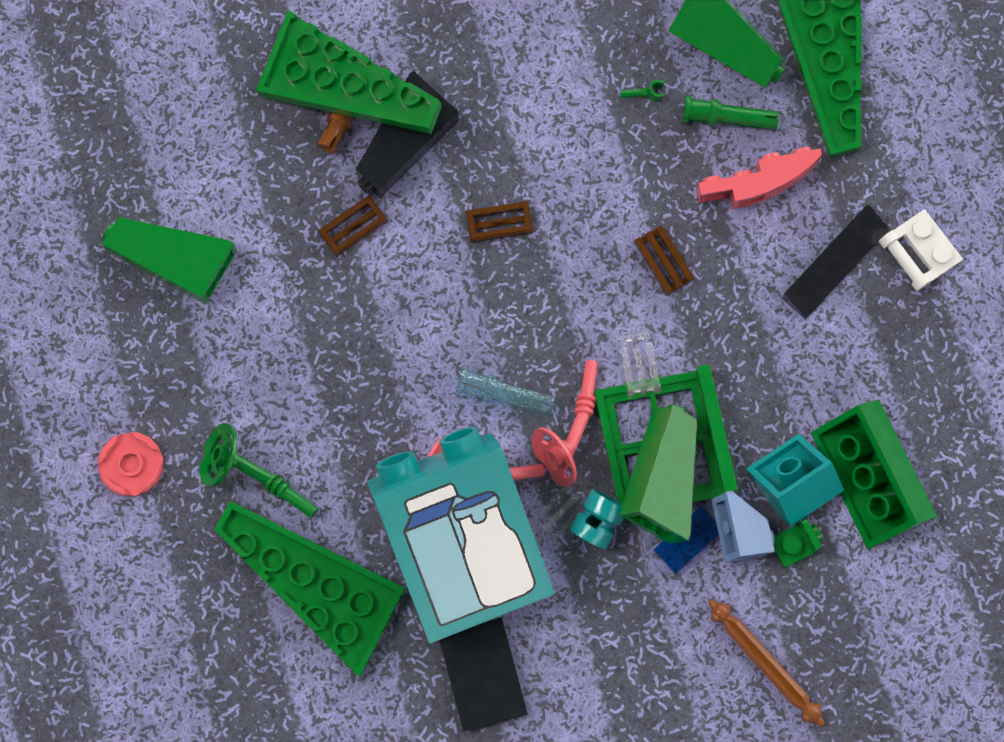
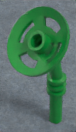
[199,423,319,519]

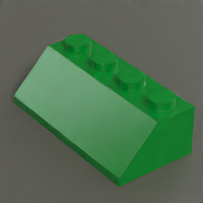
[810,399,937,549]

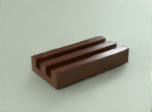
[318,195,388,257]
[465,201,533,243]
[634,225,694,295]

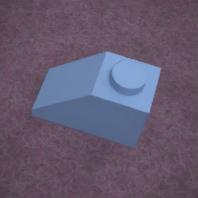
[711,491,775,563]

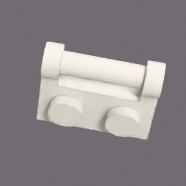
[878,209,963,292]

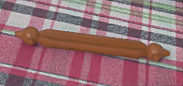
[708,599,825,727]

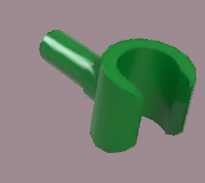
[620,79,665,102]

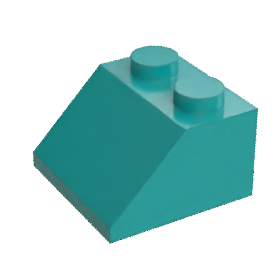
[746,434,844,526]

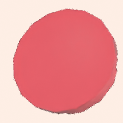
[98,432,163,496]

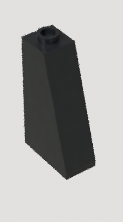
[356,71,459,198]

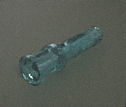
[456,366,556,416]

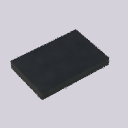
[439,617,528,732]

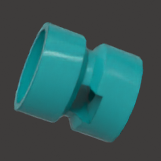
[569,488,624,550]

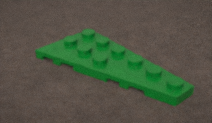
[776,0,862,159]
[256,10,442,134]
[214,501,405,678]

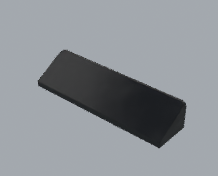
[782,204,889,320]

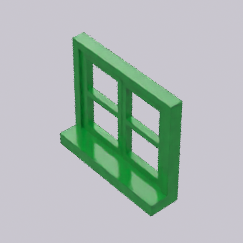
[594,364,738,504]

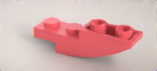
[696,147,822,210]

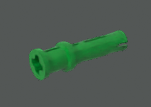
[682,94,779,131]

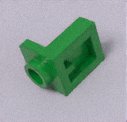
[773,519,823,569]

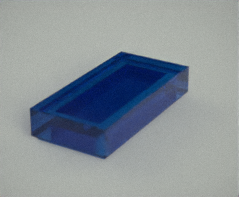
[653,506,719,575]

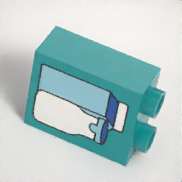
[367,427,555,644]

